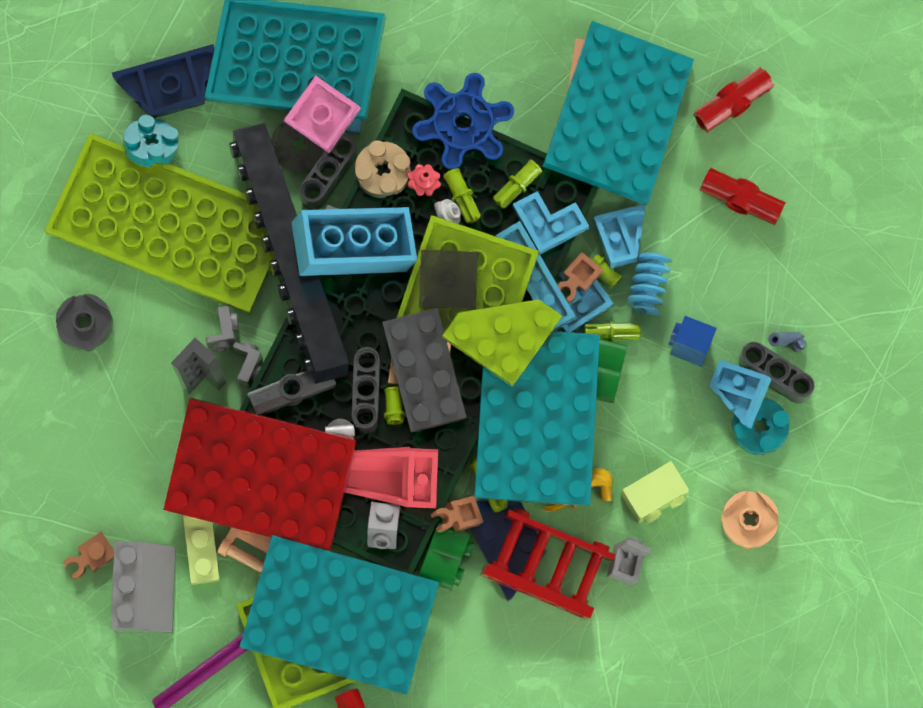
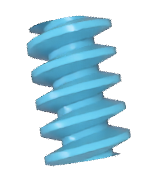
[627,253,673,315]

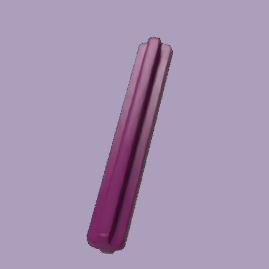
[152,634,248,708]

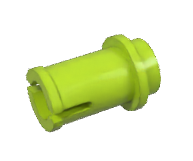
[592,254,623,290]
[384,387,406,425]

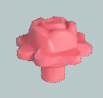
[408,164,441,196]

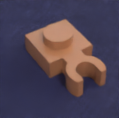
[558,252,603,304]
[431,496,483,532]
[63,532,114,580]

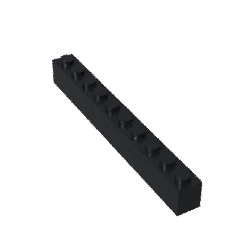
[229,123,349,384]

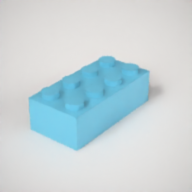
[292,207,417,276]

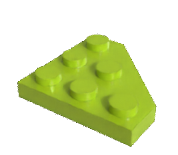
[442,300,562,387]

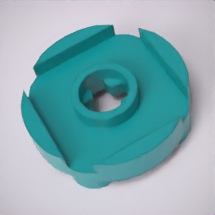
[123,115,179,167]
[732,398,789,455]

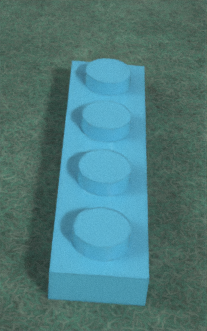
[496,221,577,331]

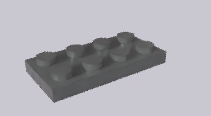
[382,308,466,433]

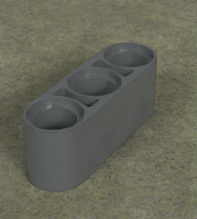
[300,134,356,210]
[739,342,815,403]
[352,347,380,434]

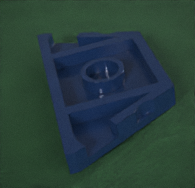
[112,44,215,118]
[470,501,547,602]

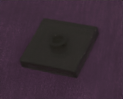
[419,250,479,310]

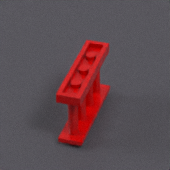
[480,508,616,620]

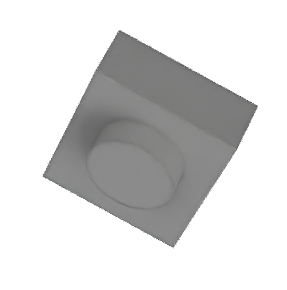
[205,306,239,352]
[233,341,263,389]
[367,502,400,549]
[607,538,651,586]

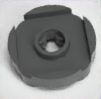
[56,294,113,351]

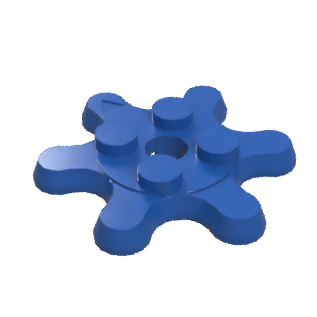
[413,73,514,170]

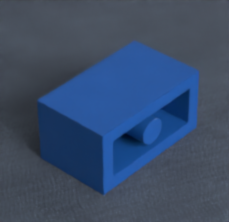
[668,316,717,367]

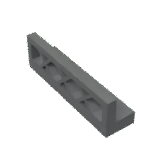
[171,338,227,394]

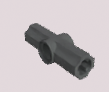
[247,371,336,415]

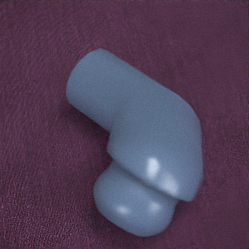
[768,332,807,352]

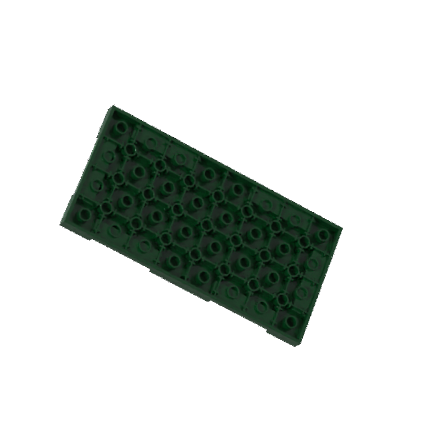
[240,89,600,575]

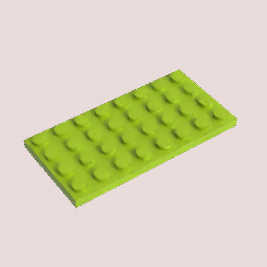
[45,133,272,315]

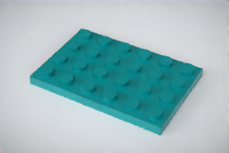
[205,0,386,120]
[542,21,694,205]
[474,331,600,506]
[240,535,439,695]

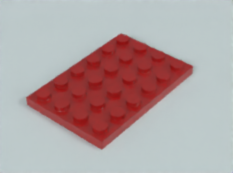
[163,398,357,551]

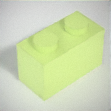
[621,461,689,524]

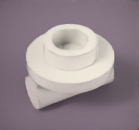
[434,199,461,224]
[325,419,355,439]

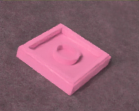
[283,76,361,153]

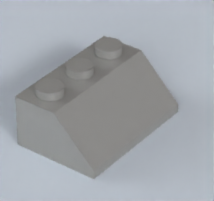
[111,541,176,633]

